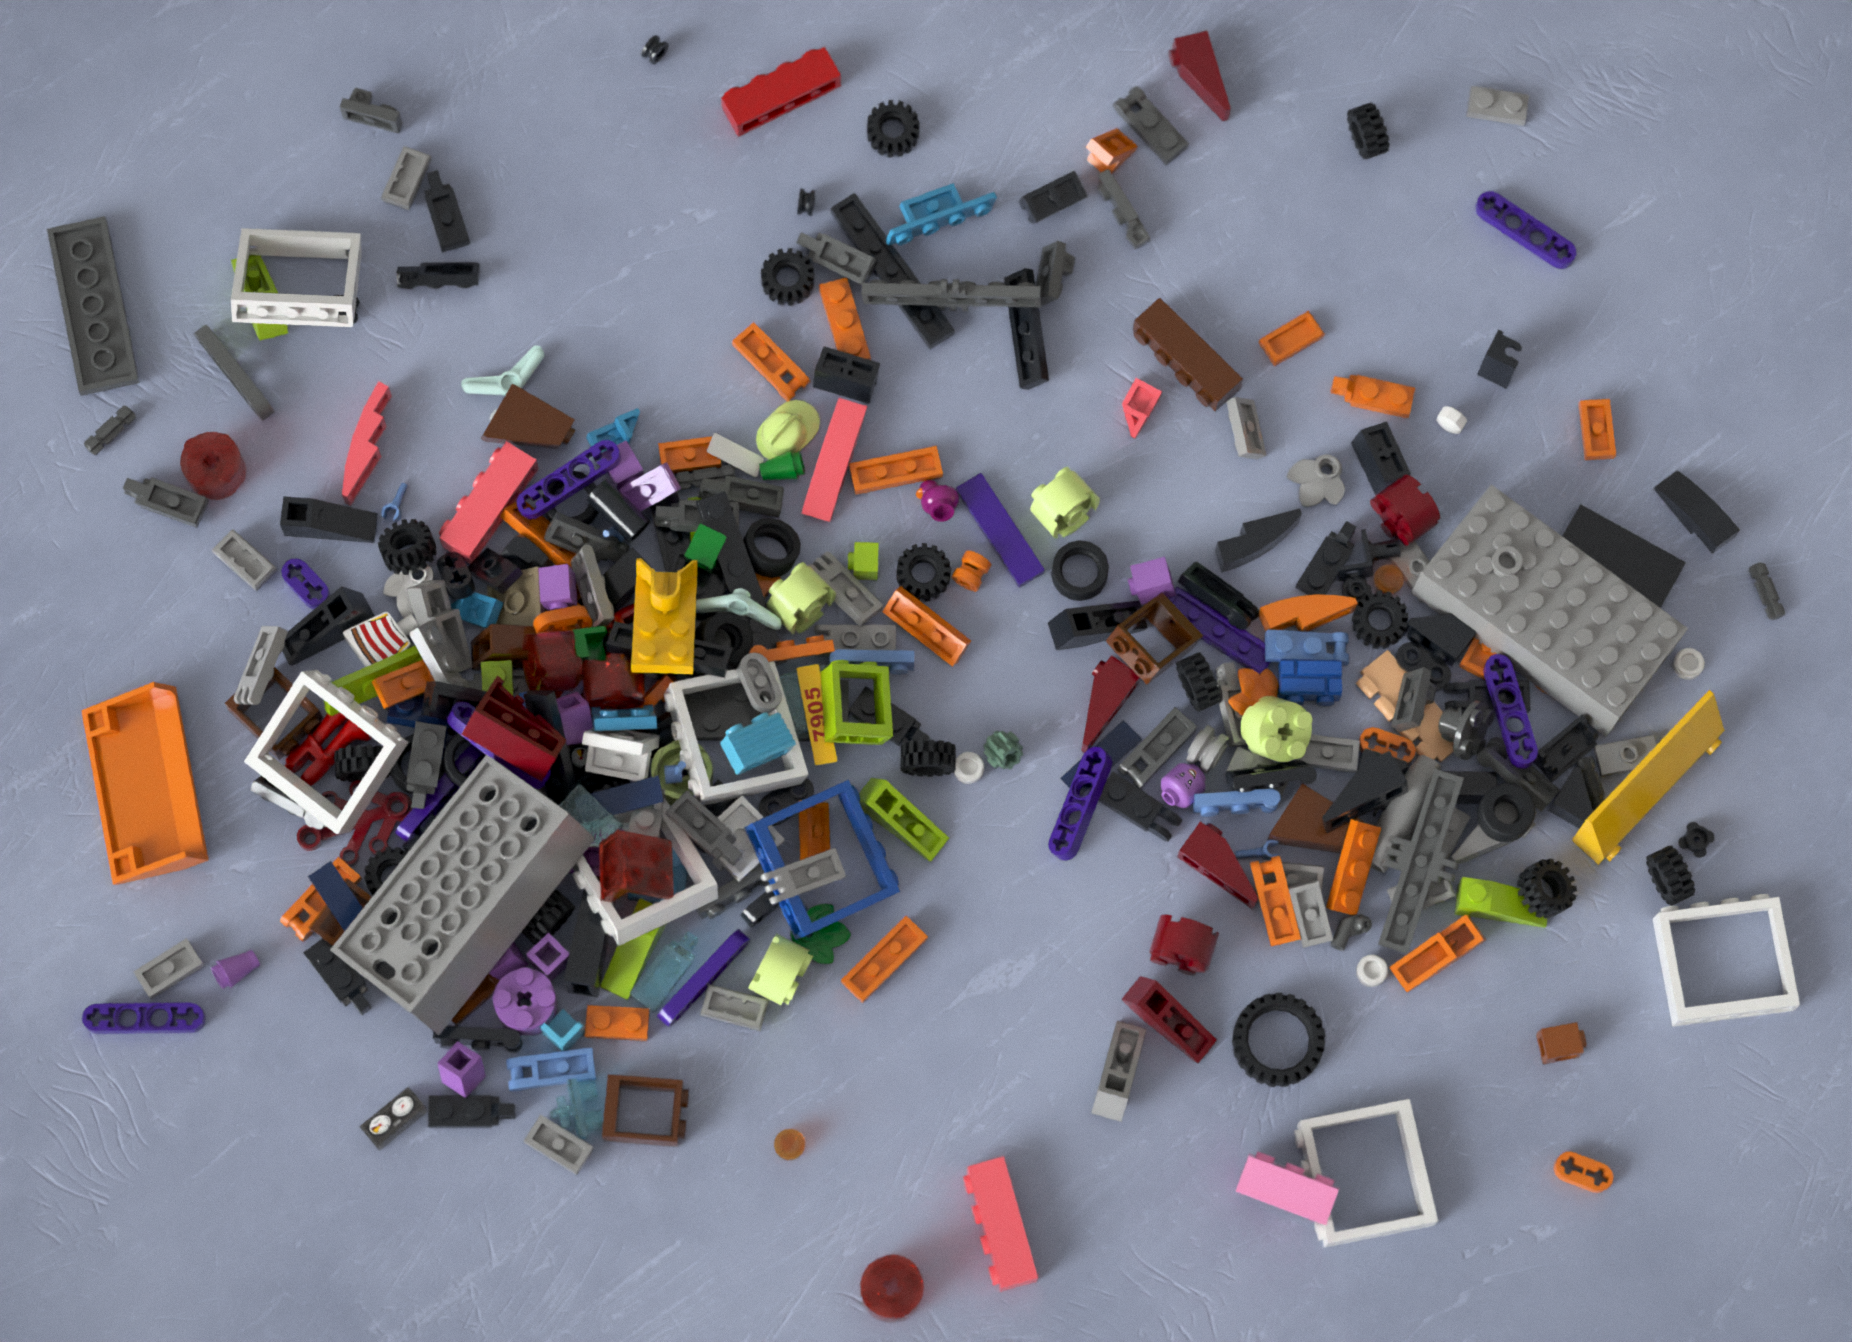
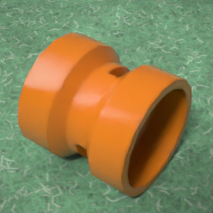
[951,550,992,592]

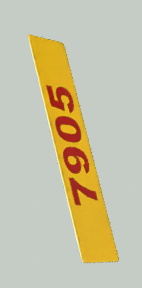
[796,664,837,766]

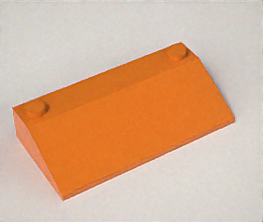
[81,682,209,885]

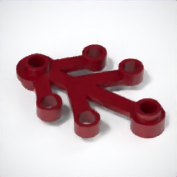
[297,780,413,867]

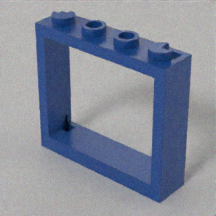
[744,780,900,940]

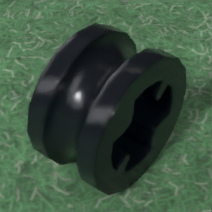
[641,35,669,65]
[797,188,816,216]

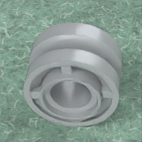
[1186,725,1229,774]

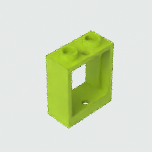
[821,660,893,745]

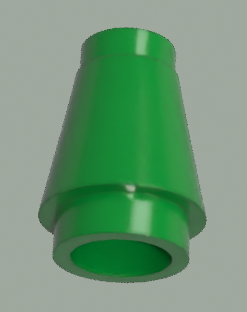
[759,450,805,481]

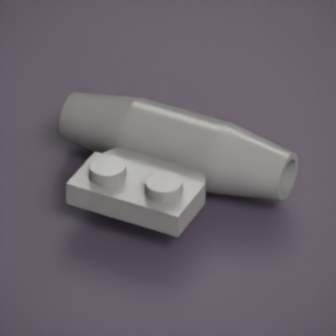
[1371,755,1471,873]

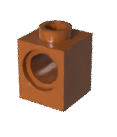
[1536,1022,1587,1064]

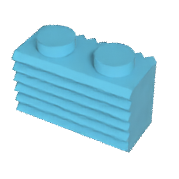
[720,712,796,776]

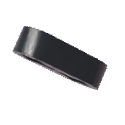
[436,553,475,599]
[740,891,780,927]

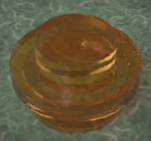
[1374,564,1404,594]
[774,1129,805,1160]

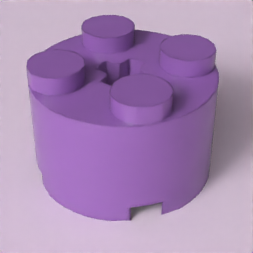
[493,967,558,1036]

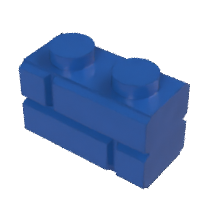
[1278,659,1342,706]

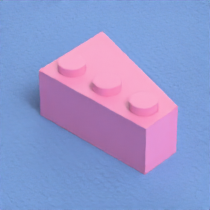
[1236,1151,1339,1225]

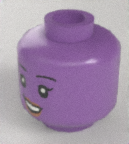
[1160,763,1206,808]

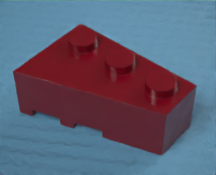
[462,675,567,782]

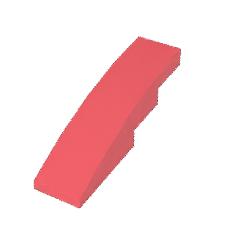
[342,381,392,506]
[801,398,868,522]

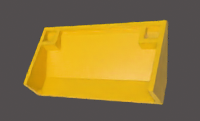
[1572,690,1725,865]

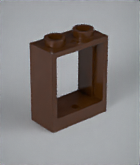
[1106,592,1203,685]
[224,667,323,760]
[602,1074,689,1147]

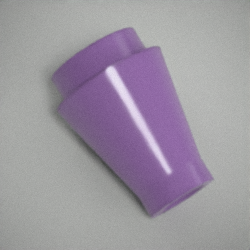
[211,950,260,989]

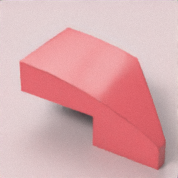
[1122,378,1163,439]

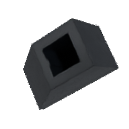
[1405,614,1477,667]

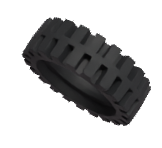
[1232,993,1325,1087]

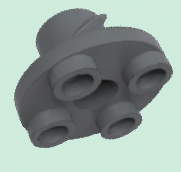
[1438,700,1495,760]

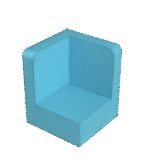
[540,1009,585,1051]

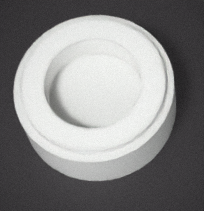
[1673,648,1705,680]
[954,752,984,784]
[1356,955,1388,987]

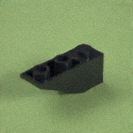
[280,496,378,543]

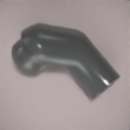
[1330,914,1372,951]

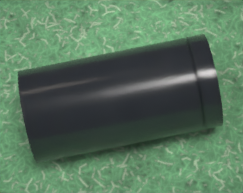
[586,479,650,543]

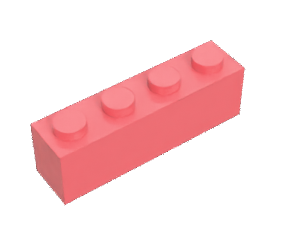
[439,441,539,564]
[963,1156,1038,1292]

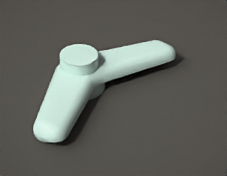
[461,345,545,395]
[696,588,782,630]

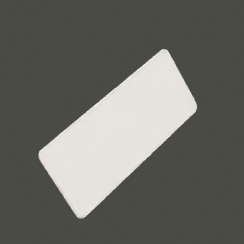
[707,433,764,477]

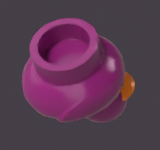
[916,479,959,522]

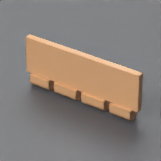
[1356,650,1454,763]

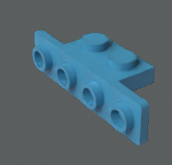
[886,183,997,246]

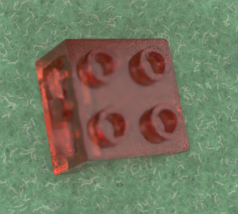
[599,830,674,903]

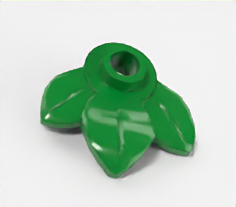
[790,904,851,964]

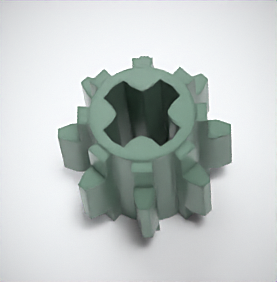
[983,730,1023,769]

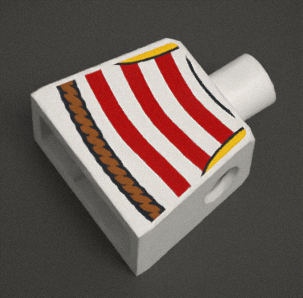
[343,612,419,667]

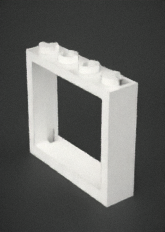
[231,228,362,327]
[663,661,809,805]
[244,670,409,835]
[572,797,718,946]
[1653,894,1800,1027]
[1294,1099,1438,1248]

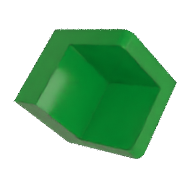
[684,523,726,573]
[565,626,607,670]

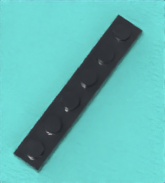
[830,193,955,349]
[696,491,787,666]

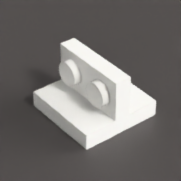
[582,728,660,781]
[712,795,785,883]

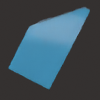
[586,408,640,460]
[451,592,504,628]

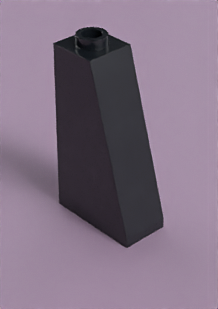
[564,876,618,998]

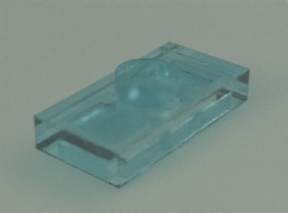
[559,784,624,849]

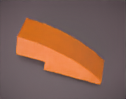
[1258,594,1358,632]
[1389,914,1486,993]

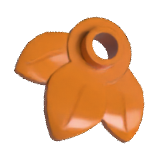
[1228,668,1279,716]

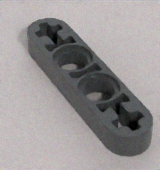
[194,324,274,421]

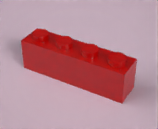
[721,46,841,137]

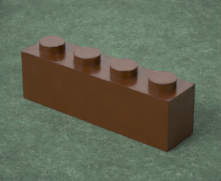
[1132,297,1243,411]

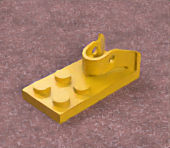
[631,558,698,674]

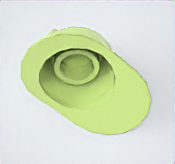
[756,400,820,460]

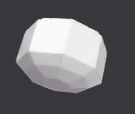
[1436,406,1467,434]

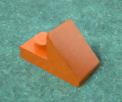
[1086,128,1138,174]

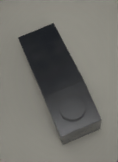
[282,586,375,666]
[1047,600,1148,650]
[1322,751,1408,833]

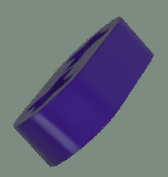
[281,558,330,609]

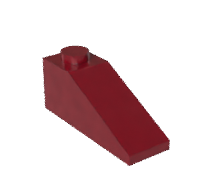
[1169,31,1231,122]
[1081,655,1140,753]
[1177,821,1259,910]
[1121,976,1217,1064]

